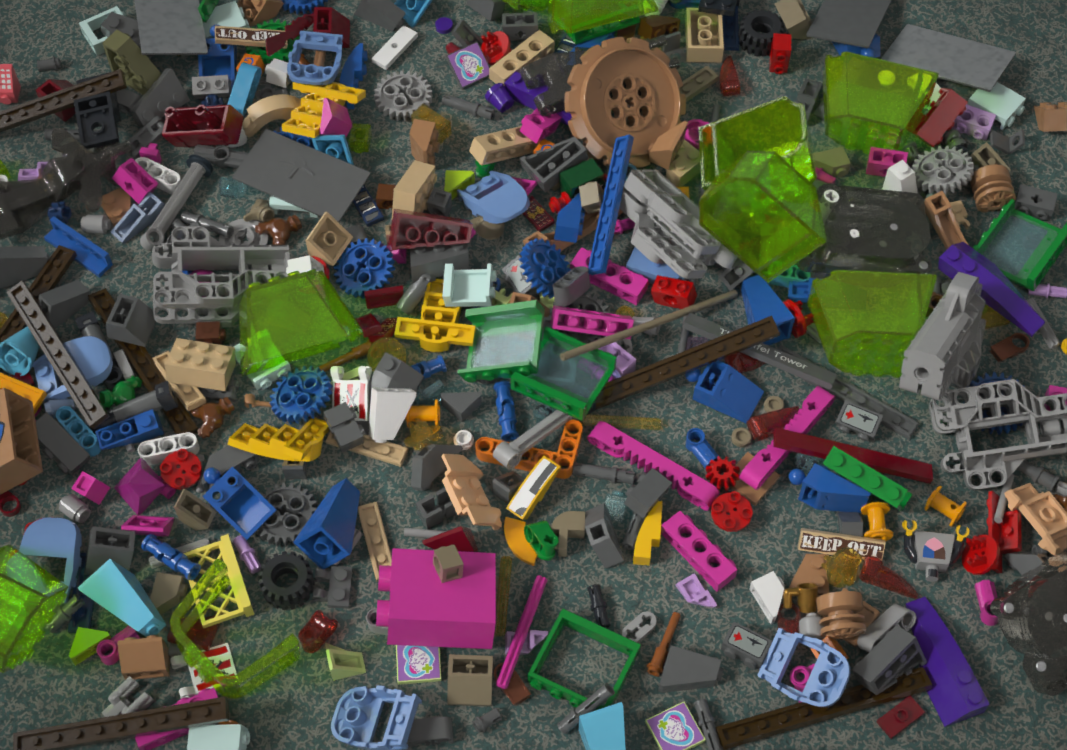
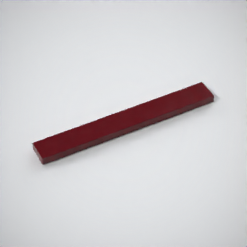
[773,427,933,484]

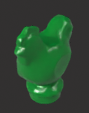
[99,376,142,408]

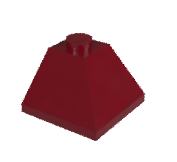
[422,526,478,552]

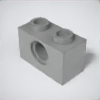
[192,75,232,99]

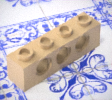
[489,30,554,86]
[469,126,541,166]

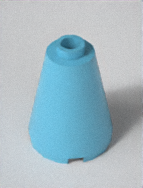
[0,326,40,376]

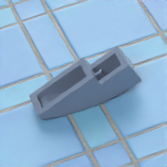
[110,192,165,244]

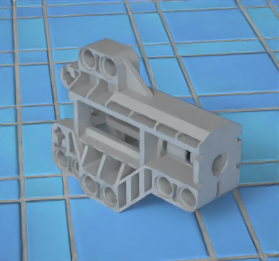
[619,170,741,279]
[152,226,291,328]
[899,272,986,401]
[929,379,1067,491]

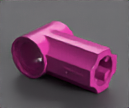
[974,580,1003,626]
[97,625,141,665]

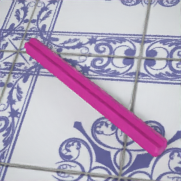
[496,575,547,689]

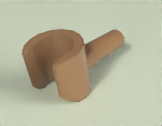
[244,394,272,408]

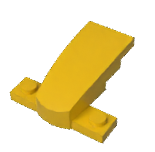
[282,82,366,138]
[394,279,476,352]
[228,417,329,462]

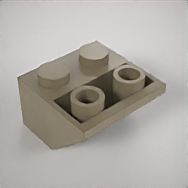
[775,0,812,39]
[447,654,493,706]

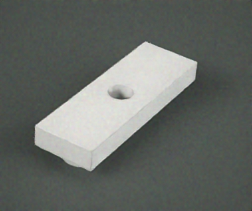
[372,25,418,70]

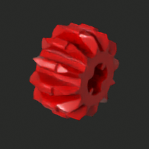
[705,455,740,491]

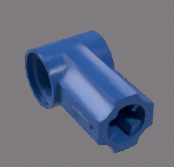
[686,428,718,469]

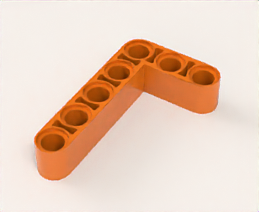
[475,420,583,479]

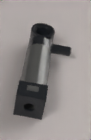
[75,311,125,392]
[85,380,178,437]

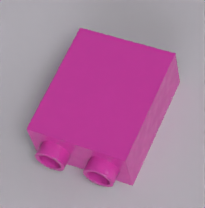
[376,548,496,649]

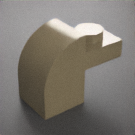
[551,511,585,557]

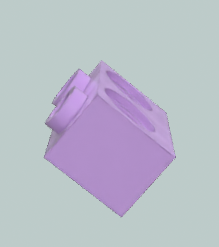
[952,104,996,140]
[598,336,636,379]

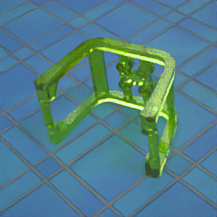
[170,559,300,699]

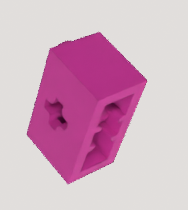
[866,147,908,177]
[112,157,159,204]

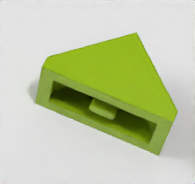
[444,170,475,200]
[69,627,111,666]

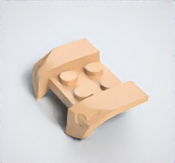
[441,454,502,530]
[1004,483,1067,557]

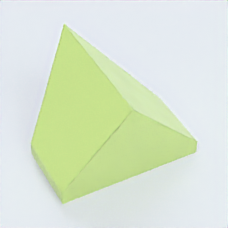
[325,643,366,681]

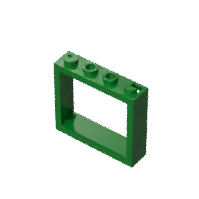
[528,608,641,711]

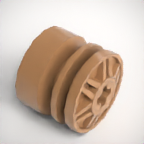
[970,164,1016,213]
[816,591,867,639]

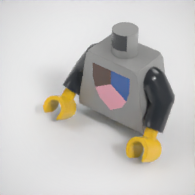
[902,520,969,582]

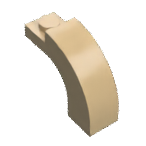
[242,94,301,137]

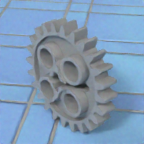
[374,71,433,121]
[912,145,974,195]

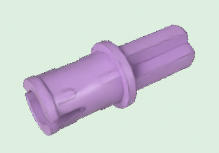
[1028,283,1067,298]
[233,535,261,574]

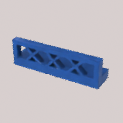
[44,216,113,277]

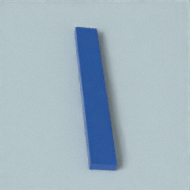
[588,134,634,275]

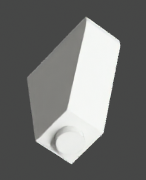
[881,160,919,219]
[368,388,416,443]

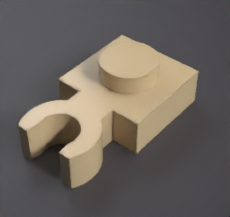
[950,200,970,229]

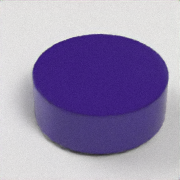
[435,17,453,34]

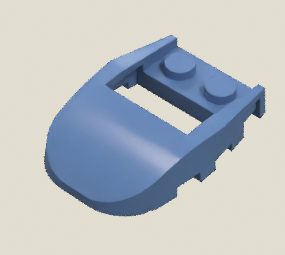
[287,31,343,85]
[457,170,530,224]
[32,336,113,405]
[15,517,82,604]
[757,628,850,707]
[331,685,422,750]

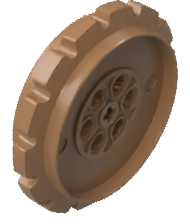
[565,37,686,169]

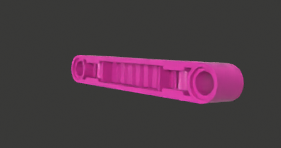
[739,385,835,490]
[587,421,720,511]

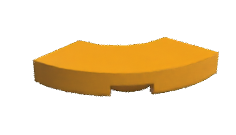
[504,517,537,566]

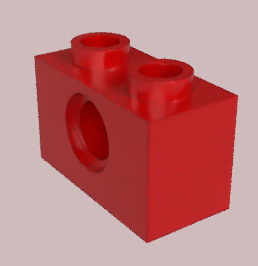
[769,33,792,74]
[651,275,697,309]

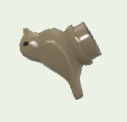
[243,199,275,223]

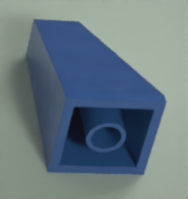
[741,274,795,345]
[293,478,360,569]

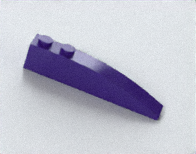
[504,72,572,126]
[938,242,1045,337]
[906,597,990,727]

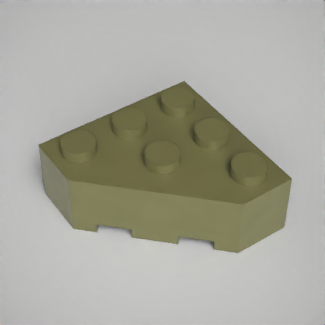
[102,30,162,95]

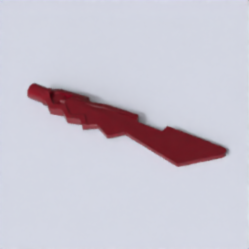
[265,12,314,57]

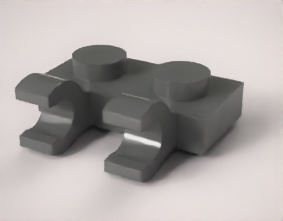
[313,566,353,608]

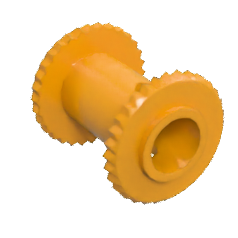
[405,399,440,428]
[924,486,967,527]
[861,502,893,542]

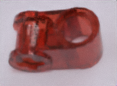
[298,610,338,653]

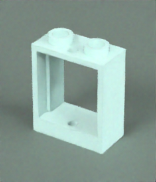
[79,6,126,56]

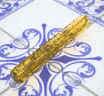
[581,414,661,430]
[494,556,512,637]

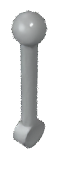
[196,454,205,493]

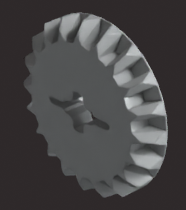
[219,219,269,245]

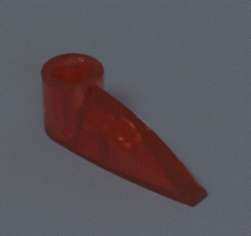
[720,55,741,97]
[725,352,765,373]
[746,406,799,442]
[859,556,918,599]

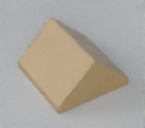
[305,212,353,266]

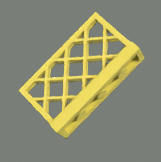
[183,534,254,628]

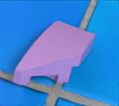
[18,162,54,184]
[675,573,717,608]
[505,630,548,655]

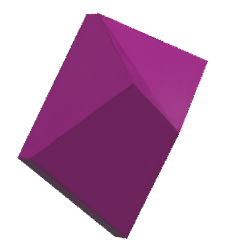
[114,458,167,515]

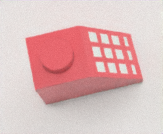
[0,64,21,105]

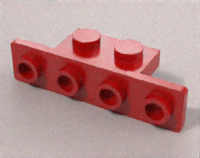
[987,490,1022,573]

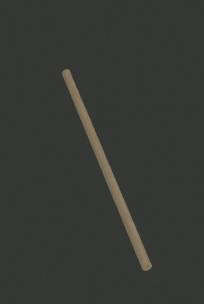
[560,290,738,361]

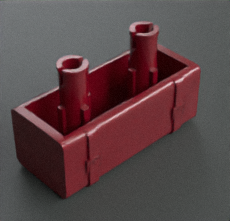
[162,104,244,148]

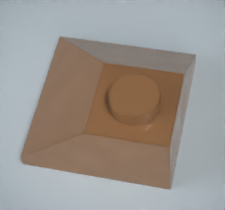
[647,121,688,170]

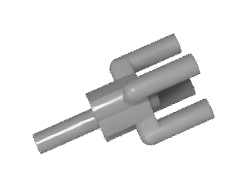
[101,676,155,717]

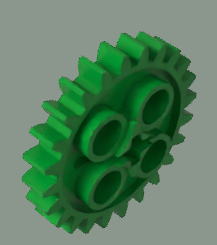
[245,19,300,65]

